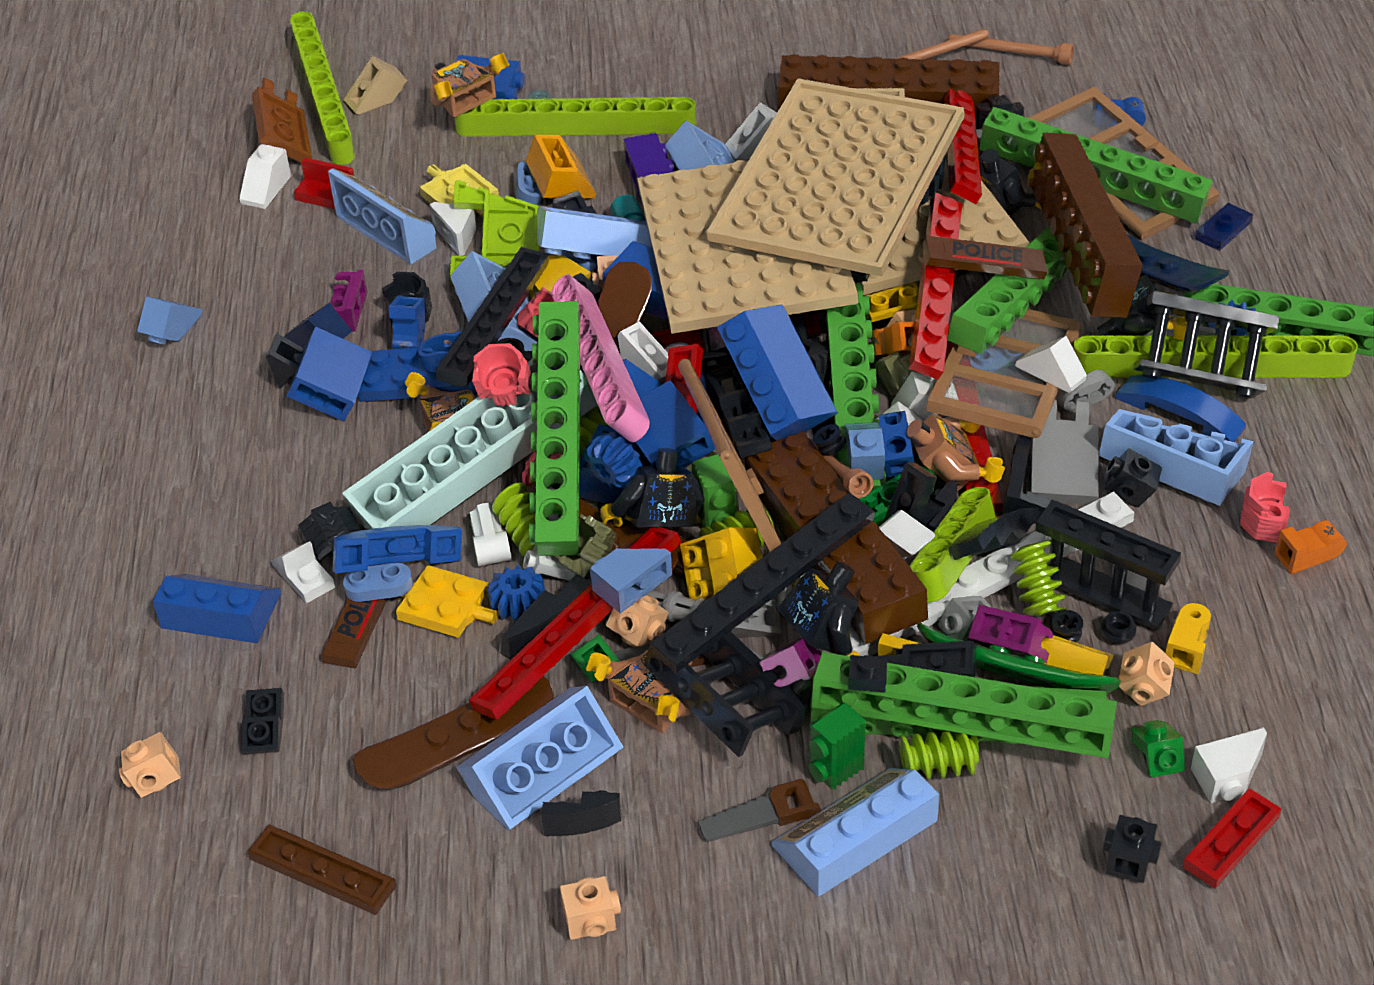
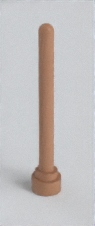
[881,29,989,60]
[947,34,1074,65]
[809,438,873,498]

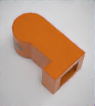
[871,322,915,357]
[1274,520,1347,574]

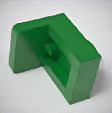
[1131,720,1185,778]

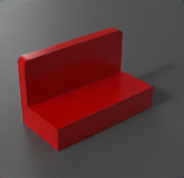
[293,158,355,209]

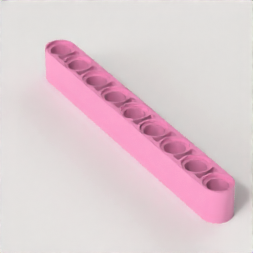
[552,274,650,442]

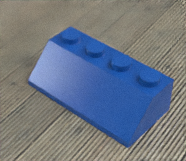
[717,304,838,441]

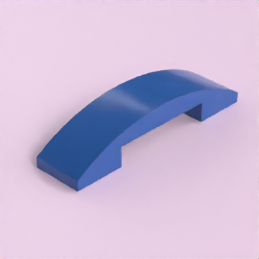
[1115,375,1246,442]
[333,525,462,573]

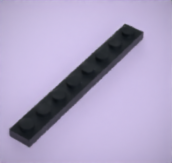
[436,247,549,388]
[651,492,875,673]

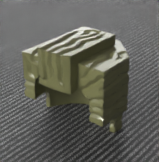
[875,352,921,396]
[554,514,616,580]

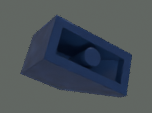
[284,303,352,348]

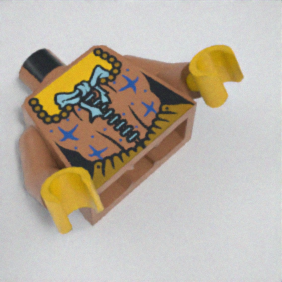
[430,52,510,117]
[405,372,475,431]
[907,414,1005,492]
[585,650,693,734]

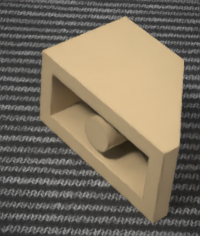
[344,56,407,114]

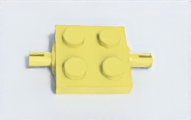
[419,164,499,218]

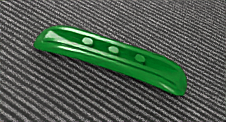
[917,623,1121,694]

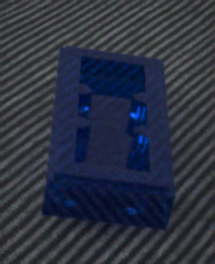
[1195,203,1253,251]

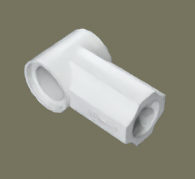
[470,503,512,567]

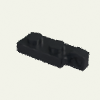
[876,641,976,677]

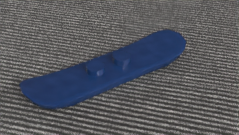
[1127,234,1229,292]

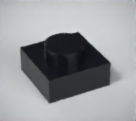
[848,655,887,693]

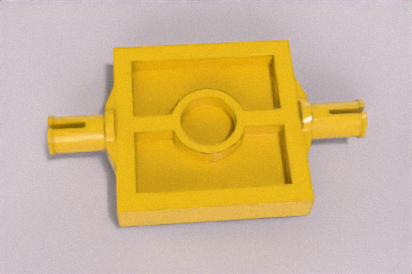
[396,565,499,638]

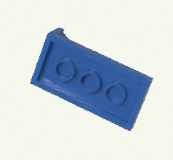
[357,330,477,402]

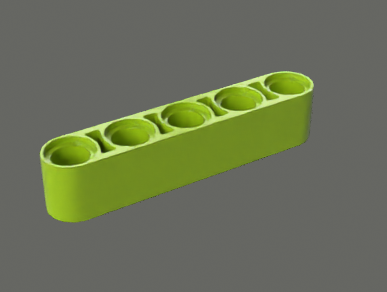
[910,487,996,602]

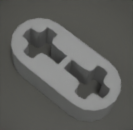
[1055,370,1115,412]

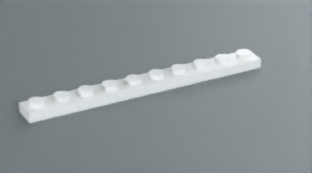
[835,492,1134,656]

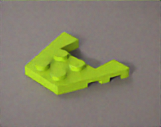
[450,180,540,285]

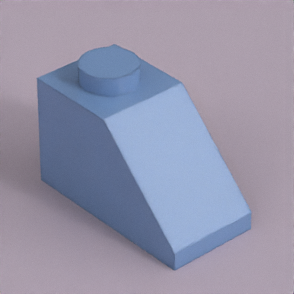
[137,296,203,345]
[844,422,885,480]
[590,549,672,614]

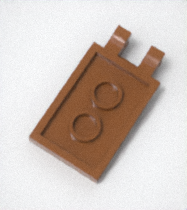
[252,77,312,162]

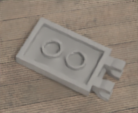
[1031,400,1098,505]

